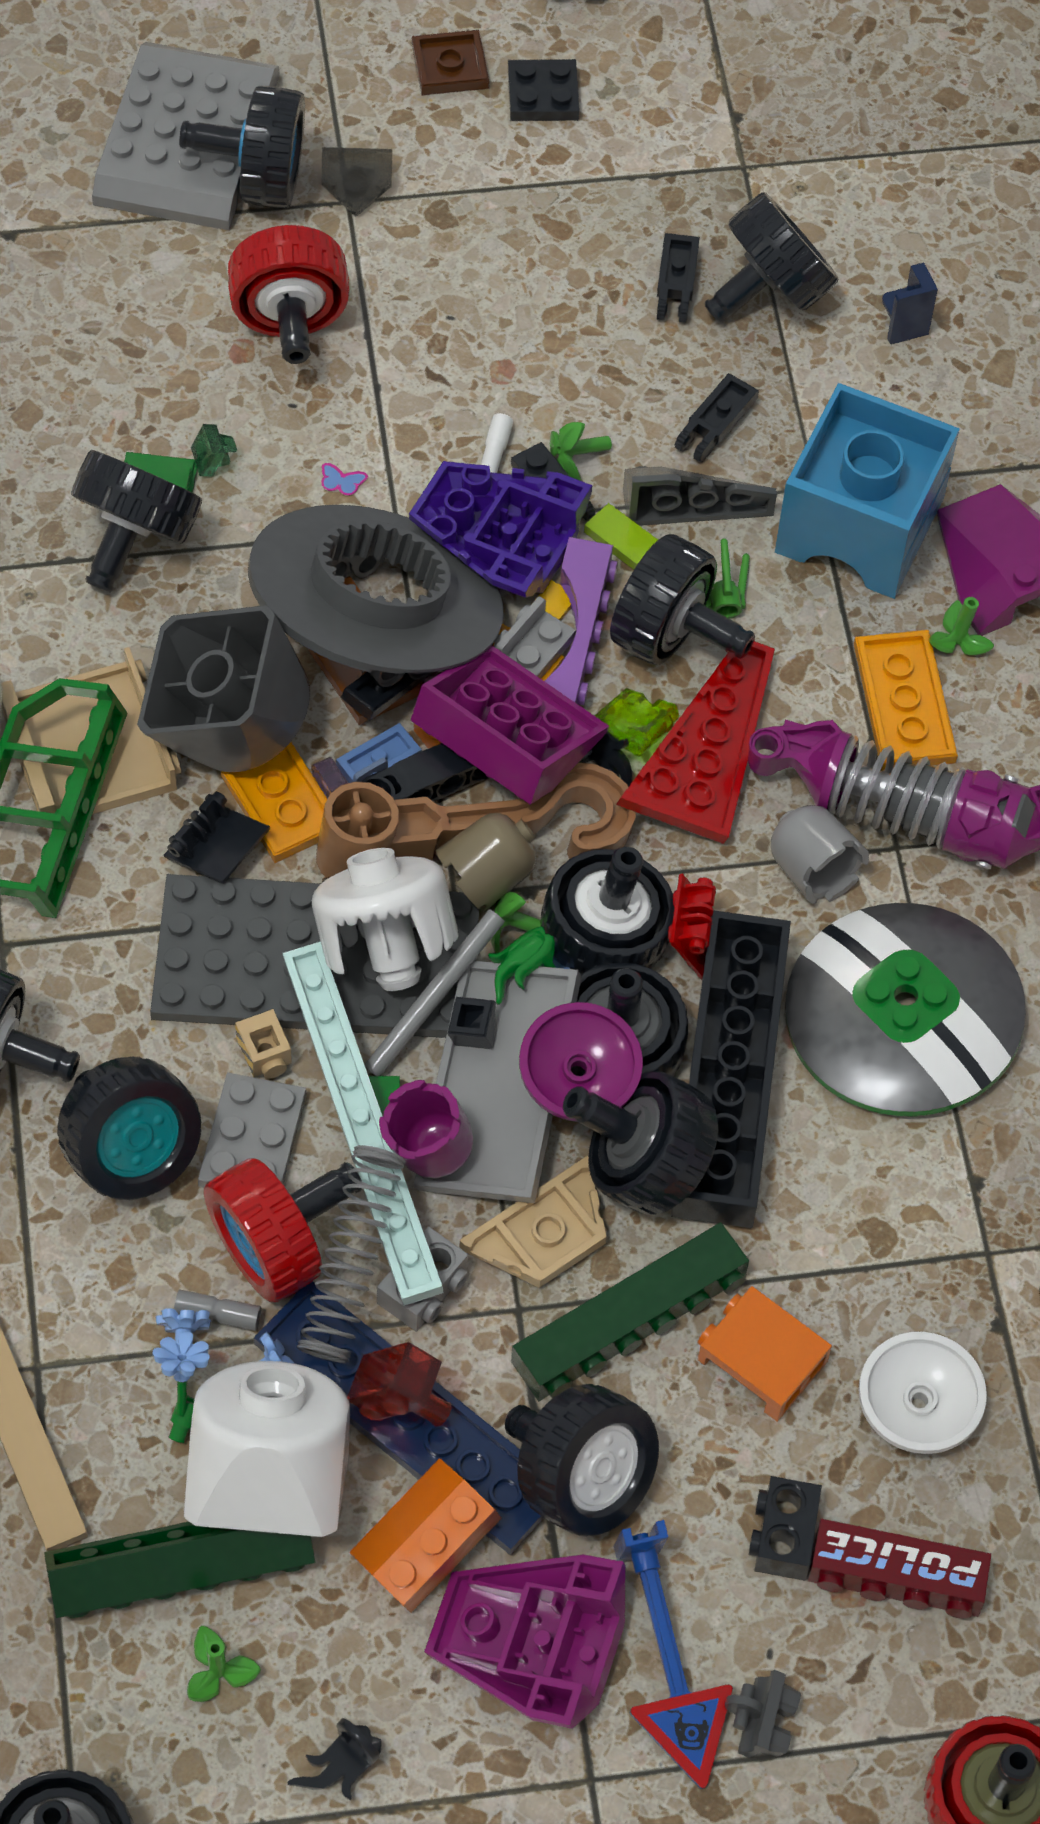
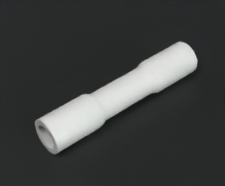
[481,413,513,473]

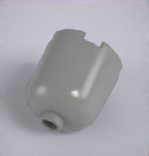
[771,805,869,904]

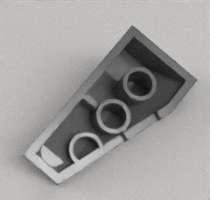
[623,466,777,526]

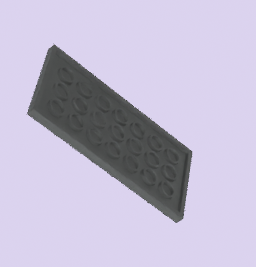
[150,874,479,1038]

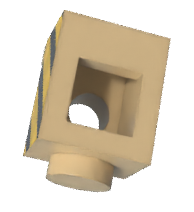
[235,1009,292,1079]

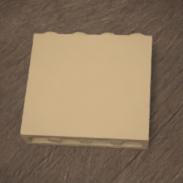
[1,647,181,829]

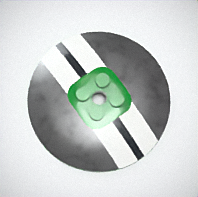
[785,903,1026,1116]

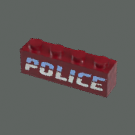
[808,1518,992,1619]

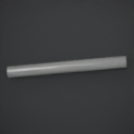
[364,909,505,1076]

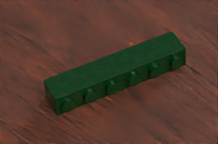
[511,1222,749,1402]
[44,1521,316,1618]

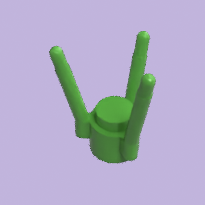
[706,538,750,618]

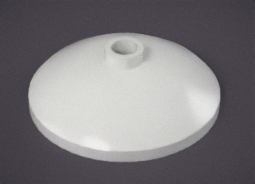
[859,1332,987,1454]

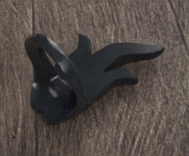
[579,731,633,787]
[288,1718,382,1800]

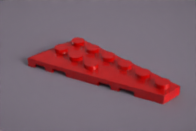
[616,641,775,844]

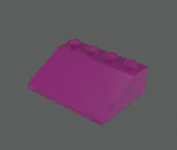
[410,646,609,805]

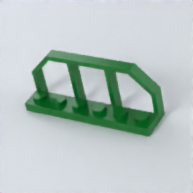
[0,678,128,918]

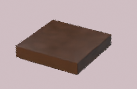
[412,30,489,96]

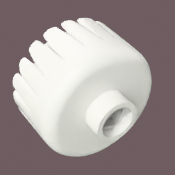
[312,848,459,991]

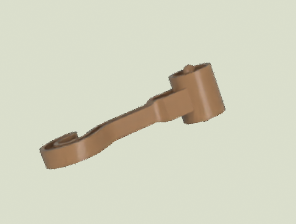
[316,763,636,879]

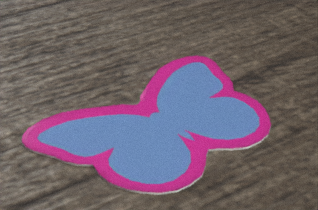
[321,463,368,496]

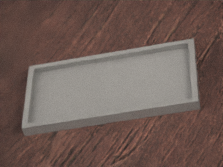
[414,961,582,1203]

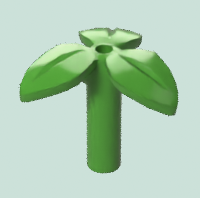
[549,422,612,481]
[929,597,994,655]
[491,891,540,953]
[187,1625,261,1702]

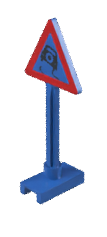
[614,1520,733,1789]

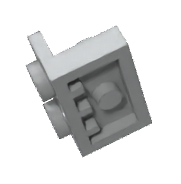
[494,596,576,679]

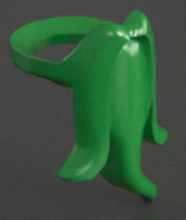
[488,926,556,1005]

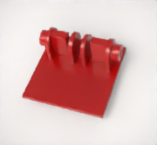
[668,873,716,980]

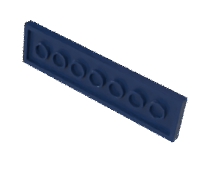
[254,1281,543,1555]

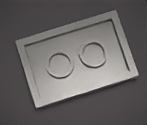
[198,1072,306,1188]

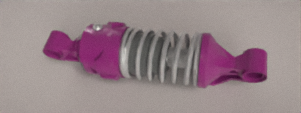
[748,719,1040,869]

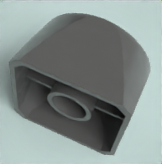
[137,605,310,772]

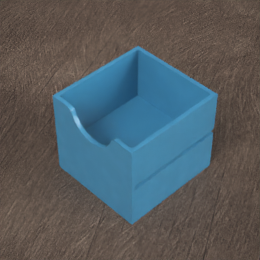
[775,383,960,599]

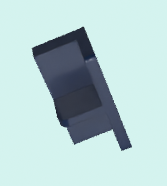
[882,262,938,345]

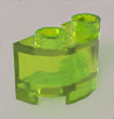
[595,688,679,757]

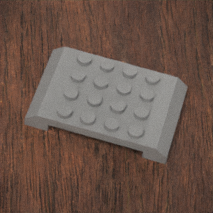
[92,42,279,230]

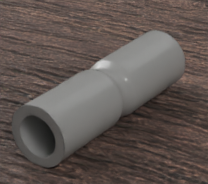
[174,1289,261,1331]

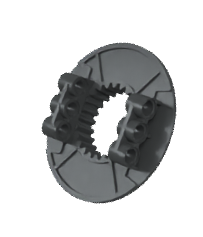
[248,505,504,687]

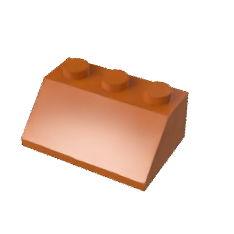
[349,1458,501,1613]

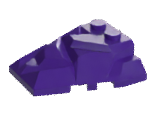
[409,461,592,598]

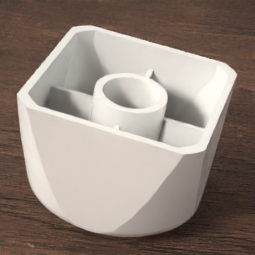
[184,1361,350,1537]

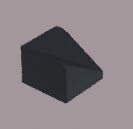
[447,997,496,1049]

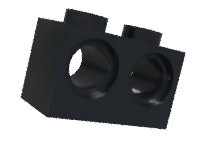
[748,1476,822,1581]

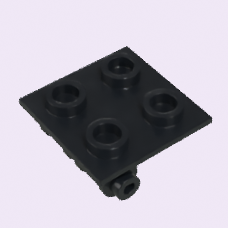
[164,791,270,884]

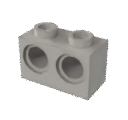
[377,1226,469,1332]

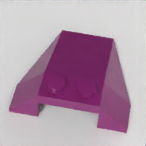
[937,484,1040,636]
[424,1554,626,1729]

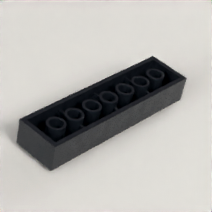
[671,910,791,1228]

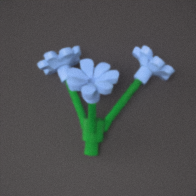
[153,1308,295,1443]

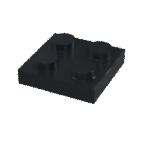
[508,59,579,121]

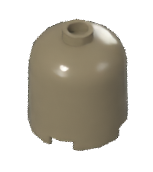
[436,813,537,912]

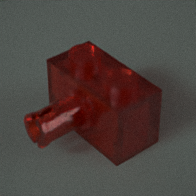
[347,1342,451,1427]

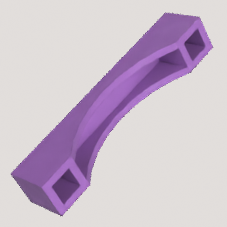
[544,537,618,706]

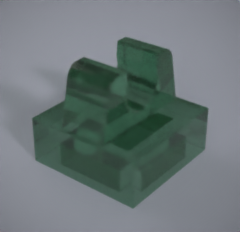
[191,424,237,477]

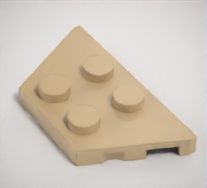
[459,1156,607,1288]

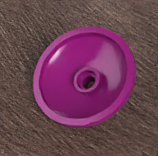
[519,1002,643,1122]

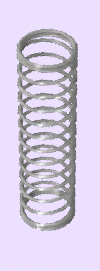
[296,1145,406,1363]

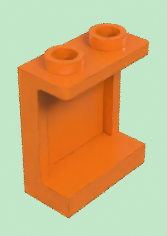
[697,1286,832,1422]

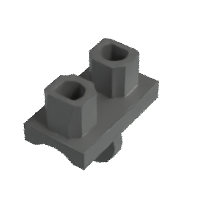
[725,1670,801,1758]

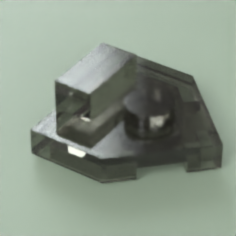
[321,147,392,217]

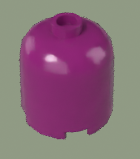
[379,1080,473,1179]

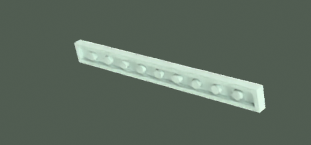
[283,941,444,1306]

